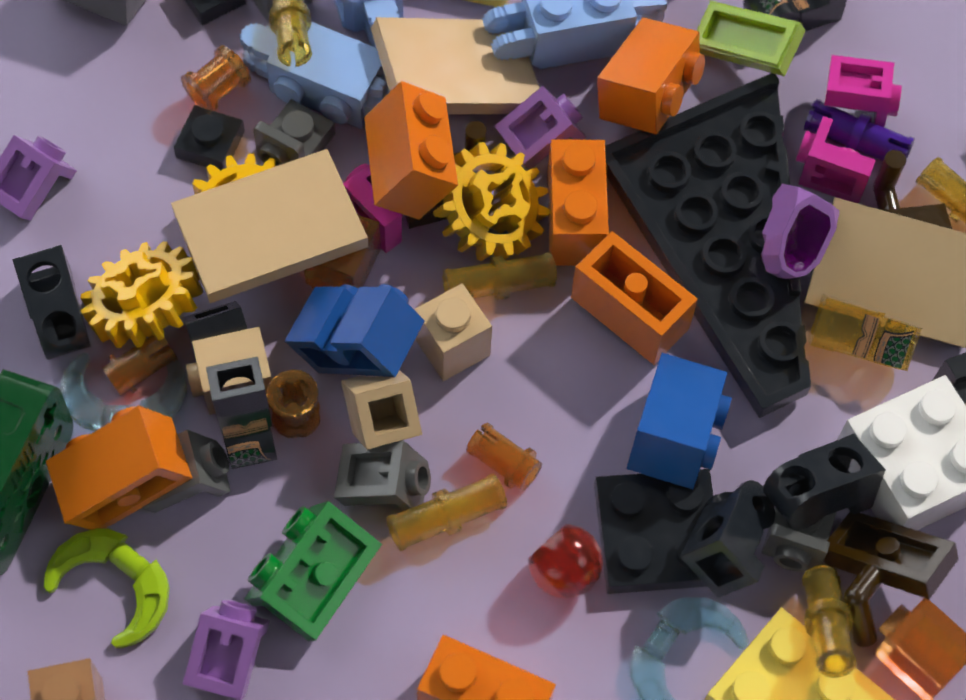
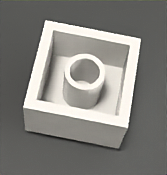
[837,375,966,531]

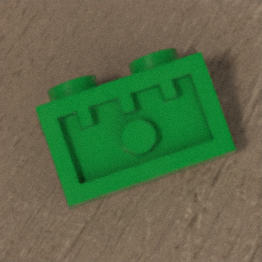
[244,501,382,641]

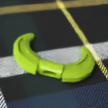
[44,528,170,648]

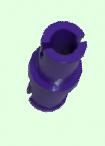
[803,99,915,161]

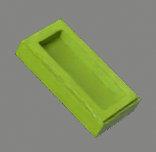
[696,0,806,77]

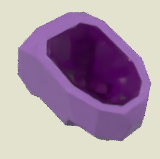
[761,184,840,279]

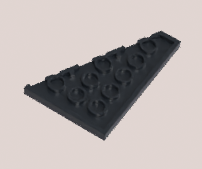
[605,73,811,418]

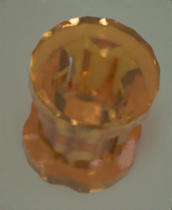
[181,45,252,111]
[266,369,321,438]

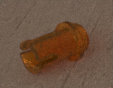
[101,335,178,396]
[466,422,542,491]

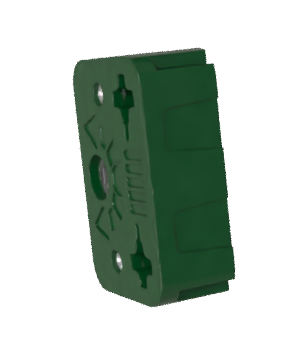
[0,369,74,575]

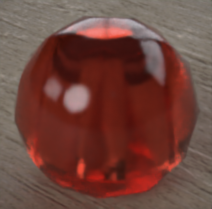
[528,524,603,599]

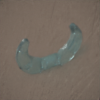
[60,353,187,431]
[629,597,749,700]

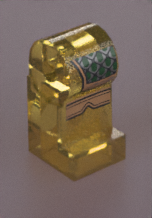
[807,294,923,371]

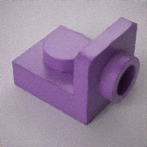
[494,86,586,169]
[0,135,77,221]
[183,600,270,700]

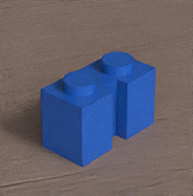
[284,284,425,377]
[626,353,732,489]

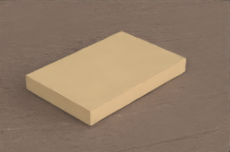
[371,17,540,114]
[171,149,368,304]
[803,197,966,348]

